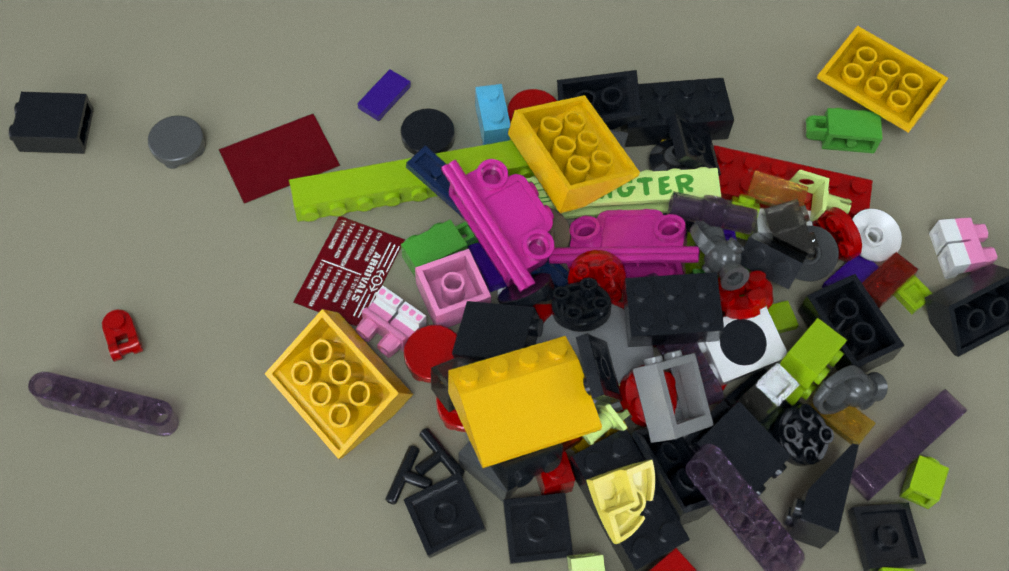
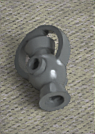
[690,221,749,291]
[813,365,888,414]

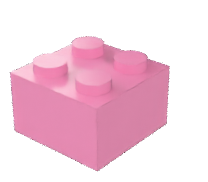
[415,249,491,328]

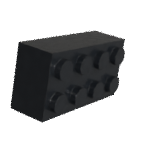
[621,77,734,147]
[569,429,690,571]

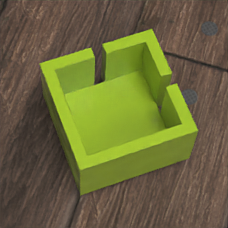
[765,318,847,406]

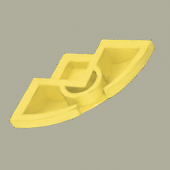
[586,460,655,544]

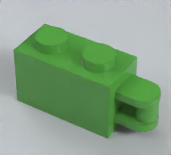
[806,108,883,153]
[401,219,479,278]

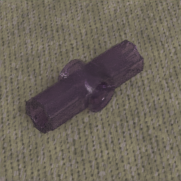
[667,191,758,235]

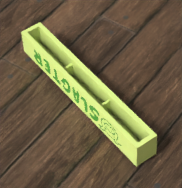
[526,167,721,219]

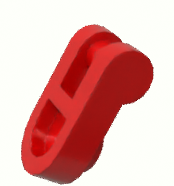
[102,309,143,362]

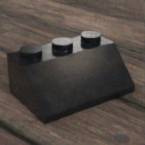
[925,264,1009,357]
[631,428,722,525]

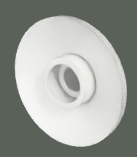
[852,209,902,262]

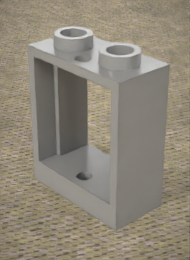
[633,350,713,443]

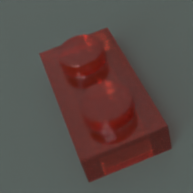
[862,252,918,308]

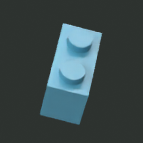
[475,84,510,145]

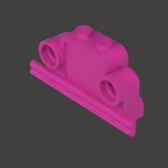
[441,159,554,292]
[549,209,700,278]

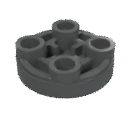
[148,116,205,169]

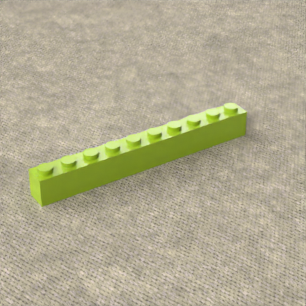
[289,140,535,222]

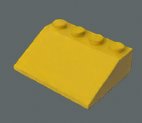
[817,25,948,133]
[508,95,640,213]
[265,309,413,459]
[448,336,602,468]

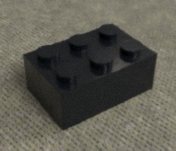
[622,272,725,347]
[798,274,905,373]

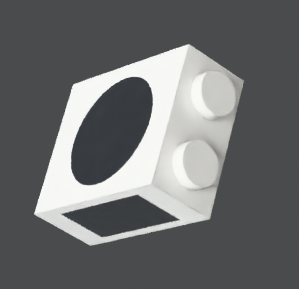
[693,306,787,388]

